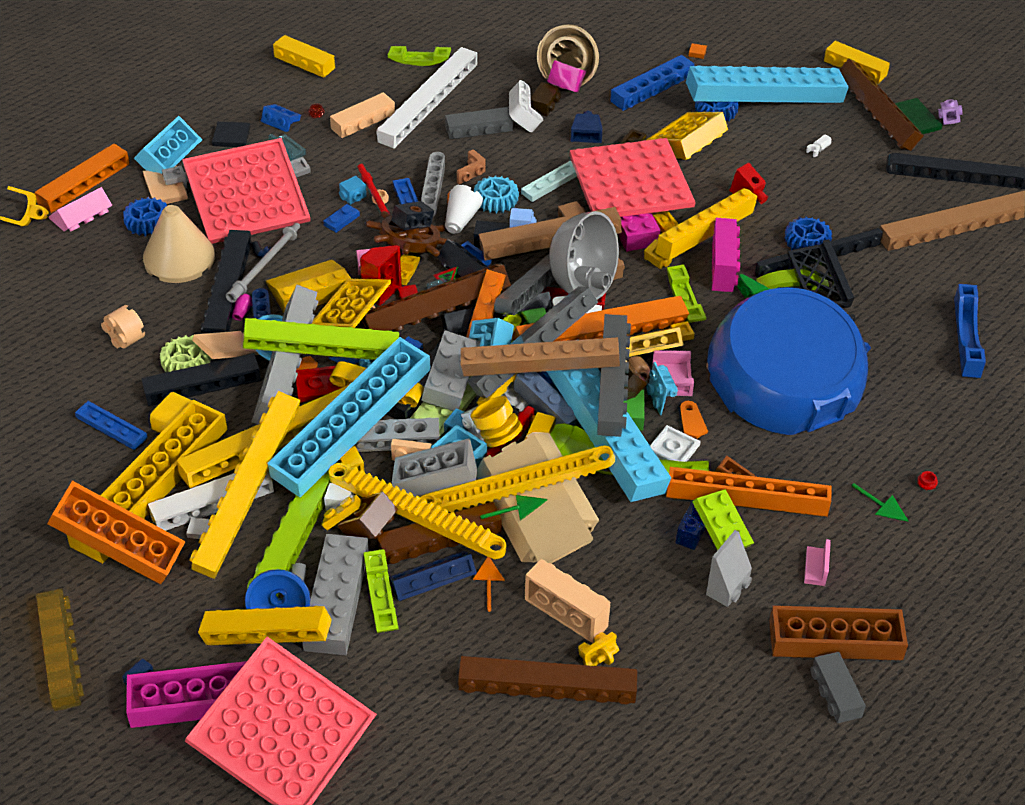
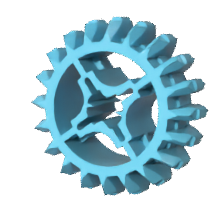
[474,175,519,214]

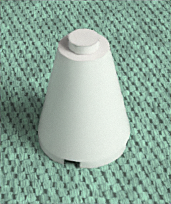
[445,185,483,234]

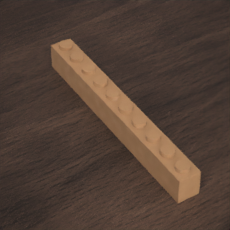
[880,191,1025,251]

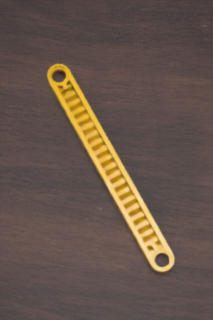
[420,446,615,512]
[329,463,506,559]

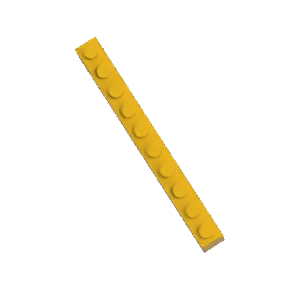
[176,385,349,488]
[190,391,300,579]

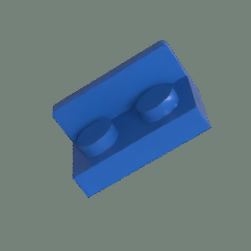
[261,104,301,132]

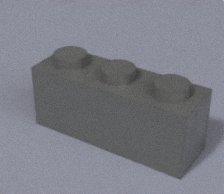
[811,652,866,723]

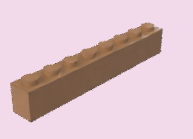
[479,207,622,260]
[461,337,620,376]

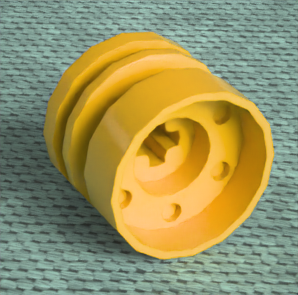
[470,396,523,447]

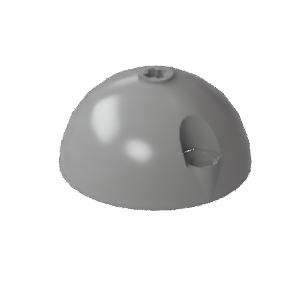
[549,211,619,300]

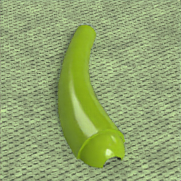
[550,423,709,475]

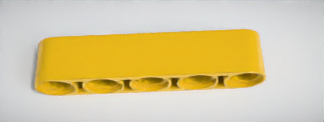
[330,361,424,407]

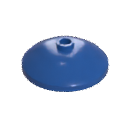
[245,569,311,609]

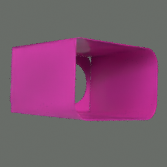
[547,60,586,93]

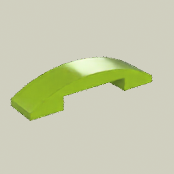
[388,46,451,66]
[667,265,706,323]
[756,269,830,290]
[363,549,398,633]

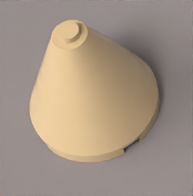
[537,24,599,89]
[143,205,215,283]

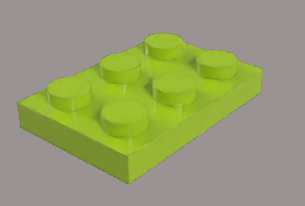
[693,489,754,550]

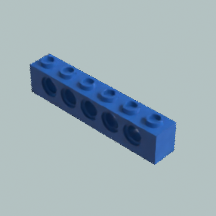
[611,55,694,111]

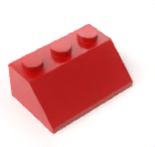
[360,245,402,306]

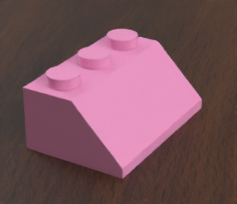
[49,187,112,232]

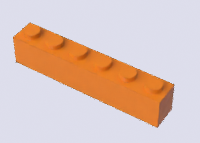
[35,144,130,213]

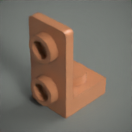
[457,149,485,184]

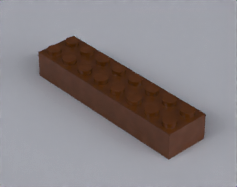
[363,264,511,332]

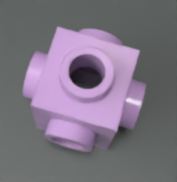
[938,99,962,125]

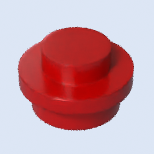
[917,471,938,490]

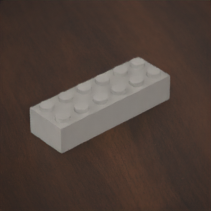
[303,534,369,655]

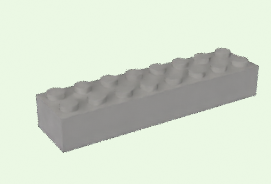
[251,284,318,424]

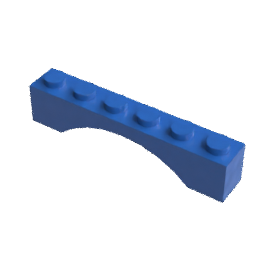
[954,284,986,378]

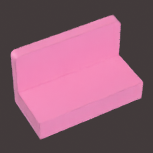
[804,539,830,586]

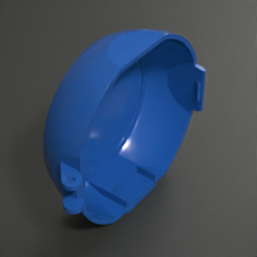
[707,287,871,435]

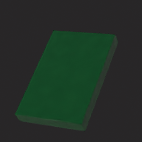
[895,98,943,134]

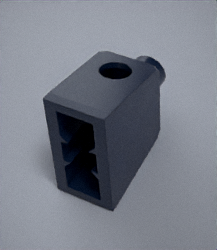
[571,111,603,143]

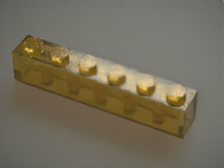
[36,588,84,711]

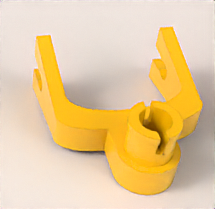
[0,186,49,226]

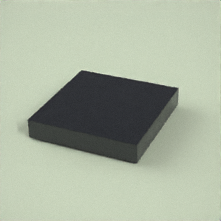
[212,121,251,147]

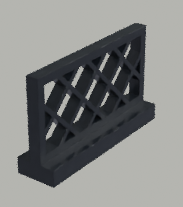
[787,239,854,308]

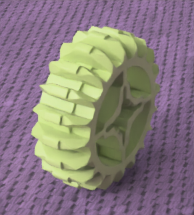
[160,335,211,373]

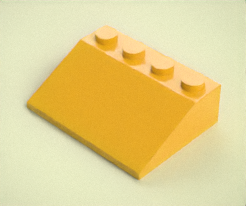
[646,112,728,160]
[266,260,351,313]
[312,279,391,328]

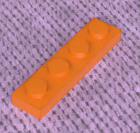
[466,270,506,338]

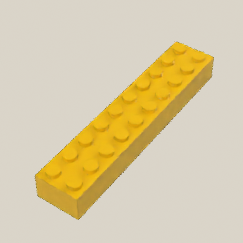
[66,400,227,564]

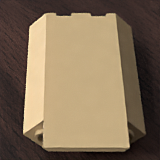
[476,432,599,564]

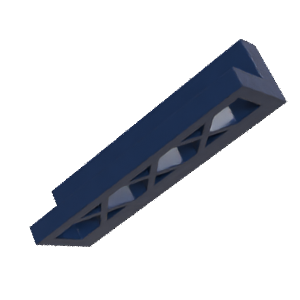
[389,551,477,601]

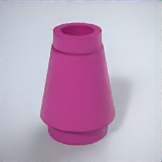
[232,293,253,321]

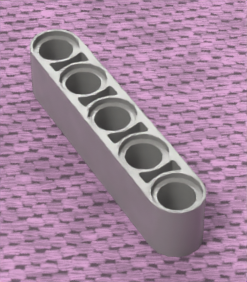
[421,152,445,216]

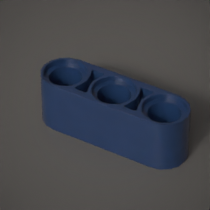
[252,288,271,319]

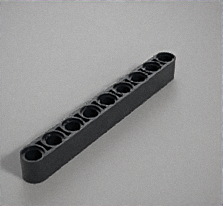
[886,153,1025,189]

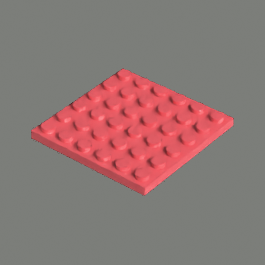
[182,138,310,244]
[569,138,695,217]
[185,637,377,805]

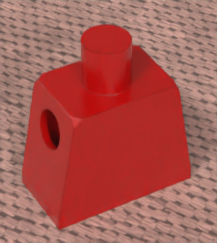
[729,163,768,204]

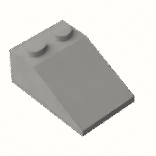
[706,530,752,607]

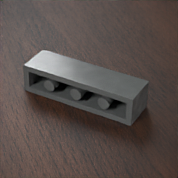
[445,107,513,139]

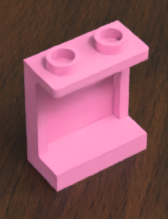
[652,350,694,396]

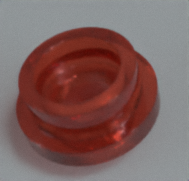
[308,104,325,118]

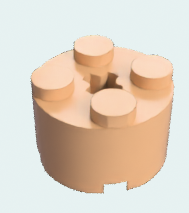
[101,305,145,349]

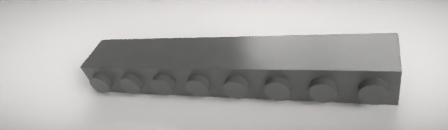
[467,286,599,398]
[597,314,631,437]

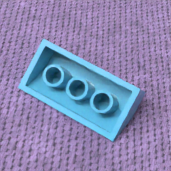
[134,116,202,174]

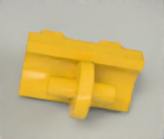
[578,632,619,666]

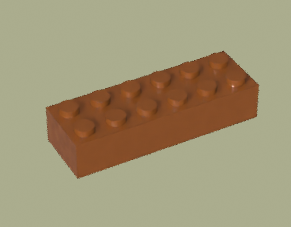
[769,606,908,660]

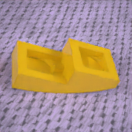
[400,254,420,285]

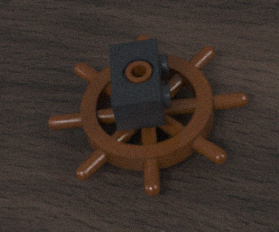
[365,201,453,257]

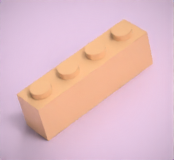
[330,93,395,138]

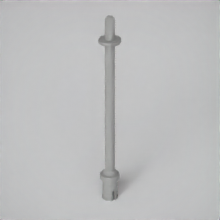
[226,223,300,302]

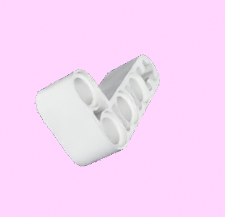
[509,80,543,132]

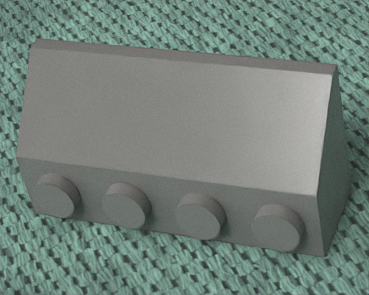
[392,438,477,497]

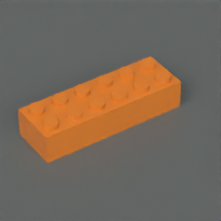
[47,481,186,584]

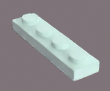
[521,161,577,202]

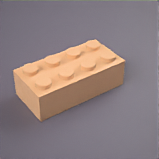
[525,559,610,643]

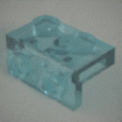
[269,134,306,161]

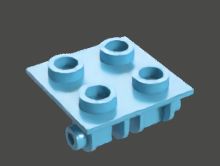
[646,362,678,415]

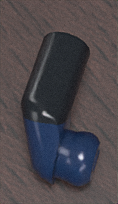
[251,241,272,258]

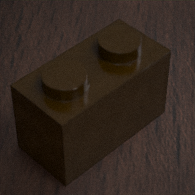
[530,82,561,117]

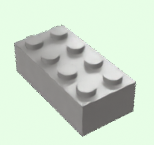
[421,331,480,411]

